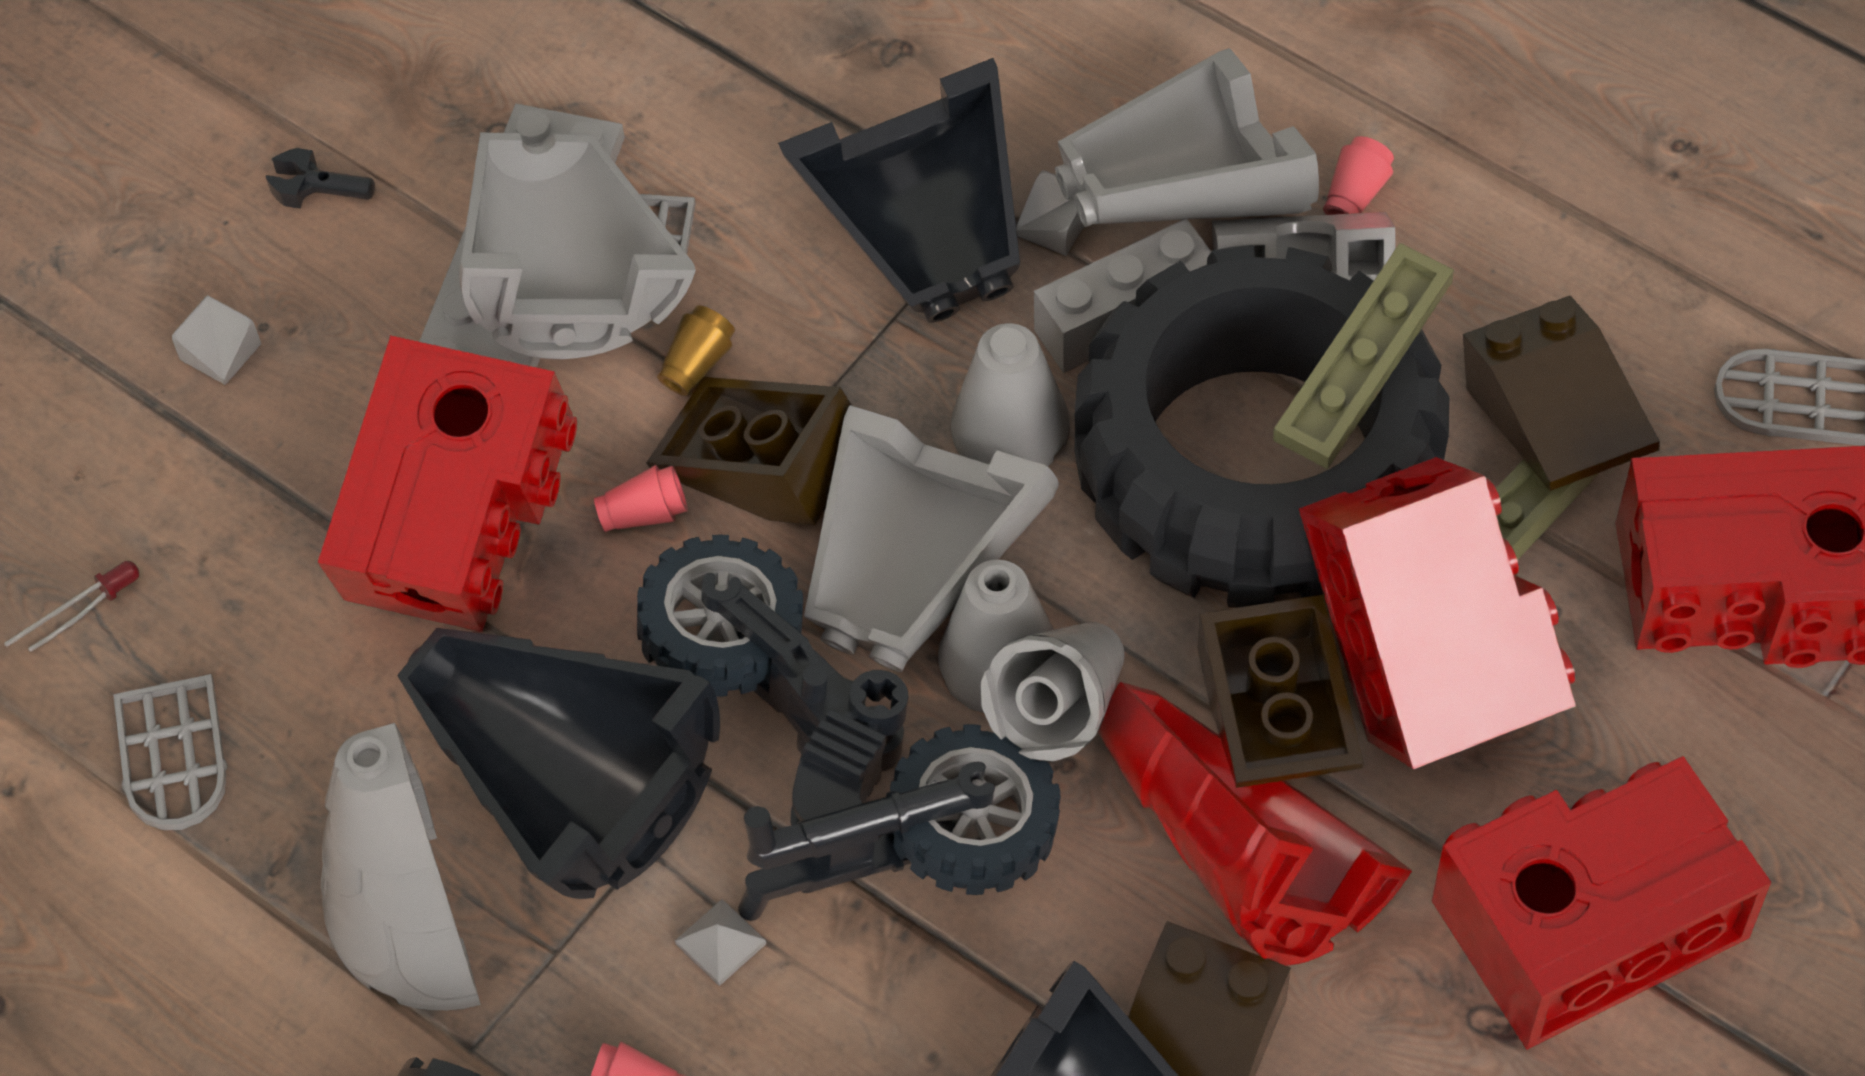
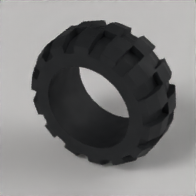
[1074,245,1450,608]

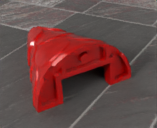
[1098,682,1412,966]

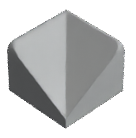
[1016,170,1084,256]
[172,295,261,385]

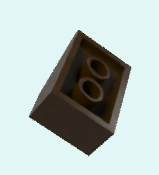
[1463,295,1660,491]
[646,377,852,525]
[1197,594,1364,788]
[1128,921,1291,1076]

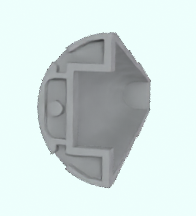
[320,723,481,1011]

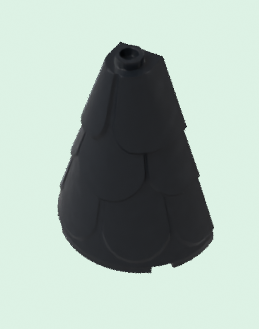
[397,628,720,899]

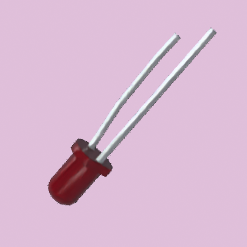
[4,561,139,652]

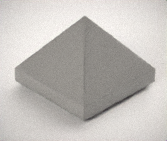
[675,899,766,986]

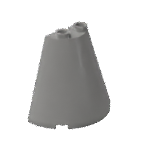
[1055,48,1319,227]
[459,132,696,359]
[804,405,1059,672]

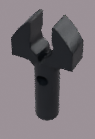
[265,148,375,209]

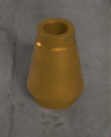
[657,305,735,396]

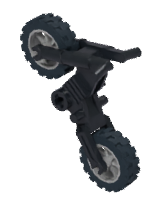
[637,534,1061,921]

